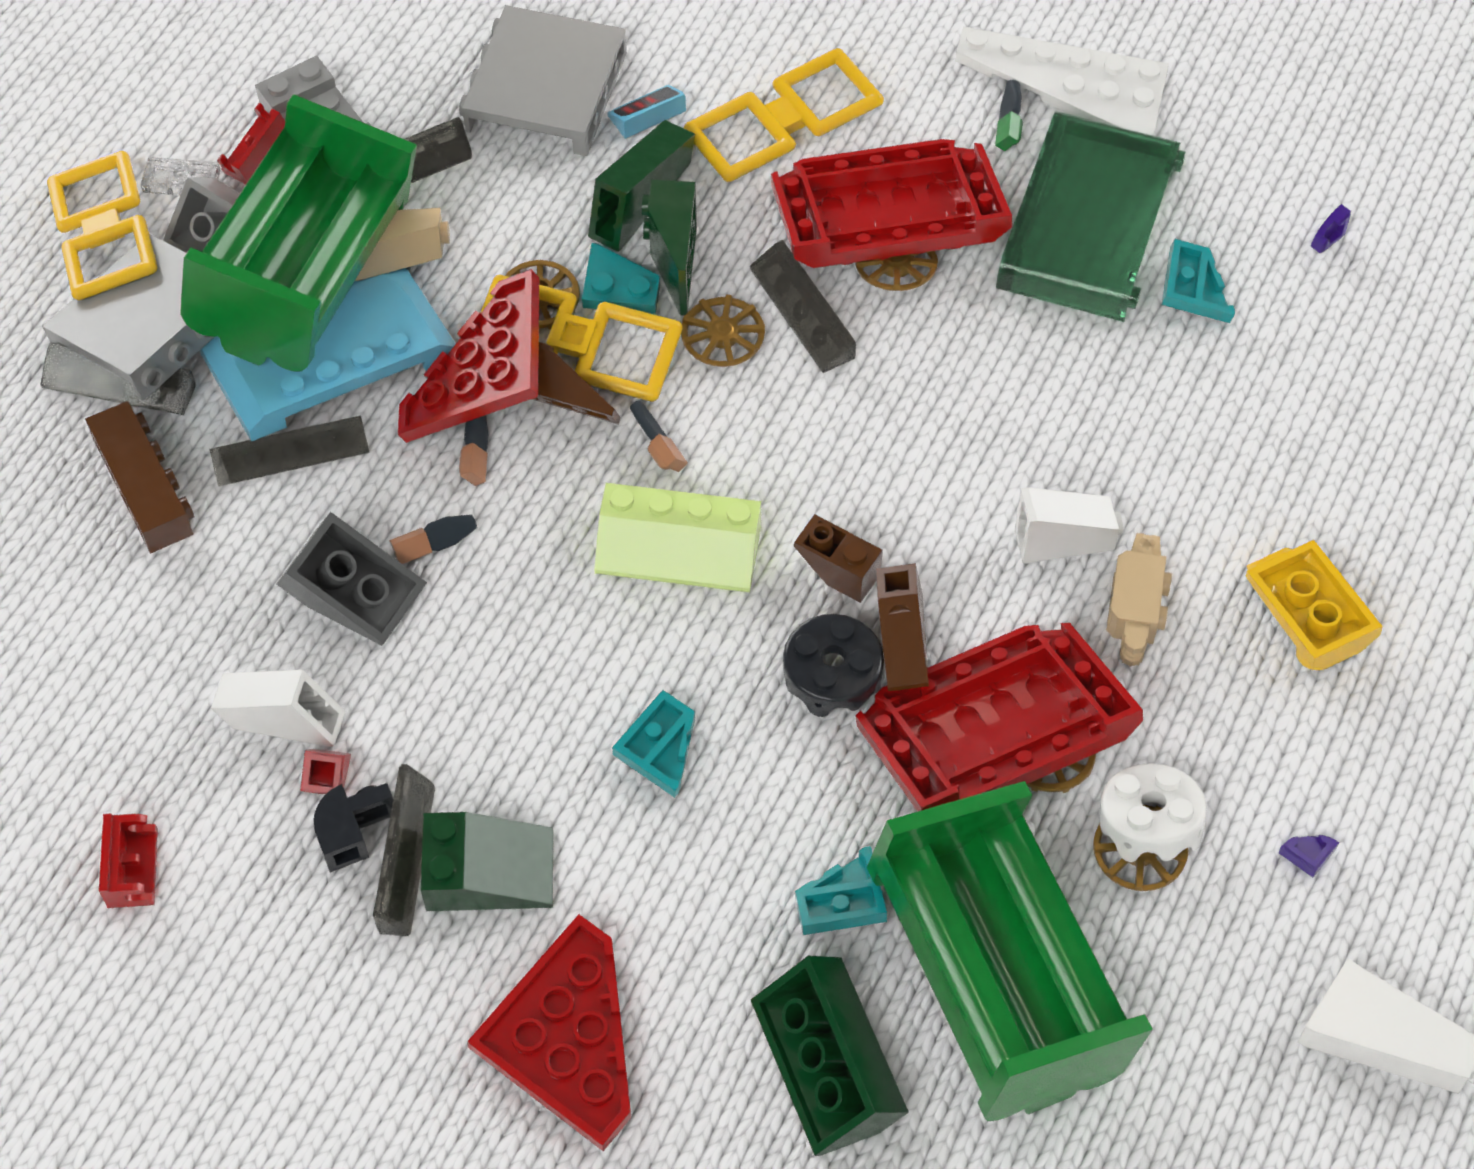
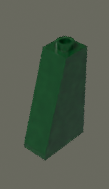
[588,120,695,252]

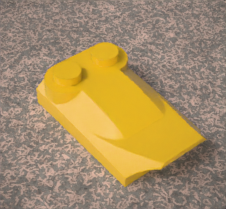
[1246,540,1383,670]

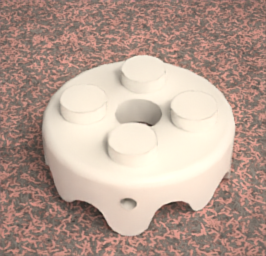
[1100,763,1207,862]

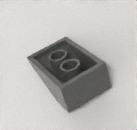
[276,512,427,646]

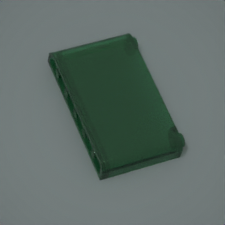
[996,111,1186,322]

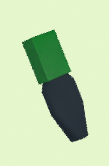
[995,80,1023,151]

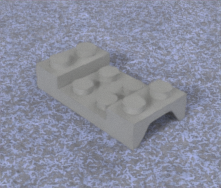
[255,55,371,126]

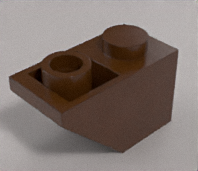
[794,514,883,603]

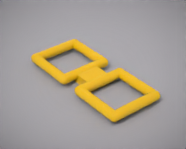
[683,48,884,182]
[47,151,158,300]
[480,275,683,402]

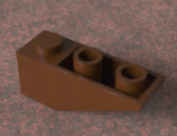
[876,563,929,691]

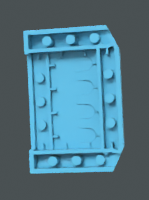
[200,268,456,442]

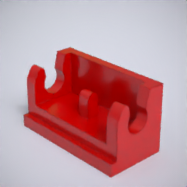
[217,103,285,185]
[99,813,158,908]

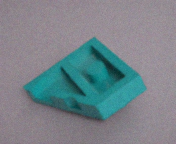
[1161,239,1235,323]
[582,243,660,314]
[612,690,695,798]
[795,846,887,935]

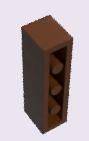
[85,401,195,554]

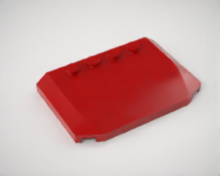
[771,139,1012,268]
[855,622,1143,811]

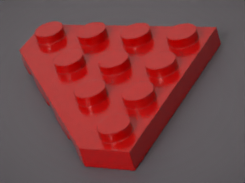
[398,269,539,443]
[467,914,631,1151]

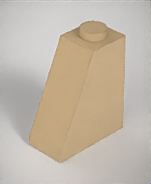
[355,208,450,281]

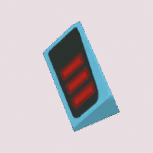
[607,85,686,139]

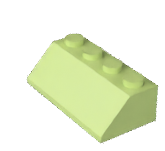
[594,483,761,593]

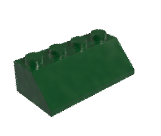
[751,955,909,1156]

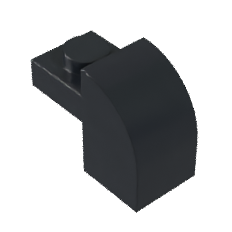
[314,783,398,873]

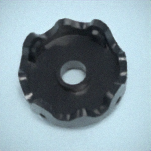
[783,614,884,717]

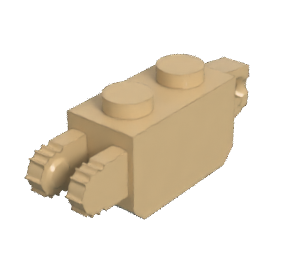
[1106,533,1172,667]

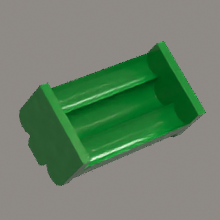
[180,94,417,372]
[867,781,1153,1121]

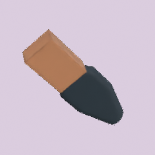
[630,400,688,472]
[459,415,488,486]
[389,514,477,564]

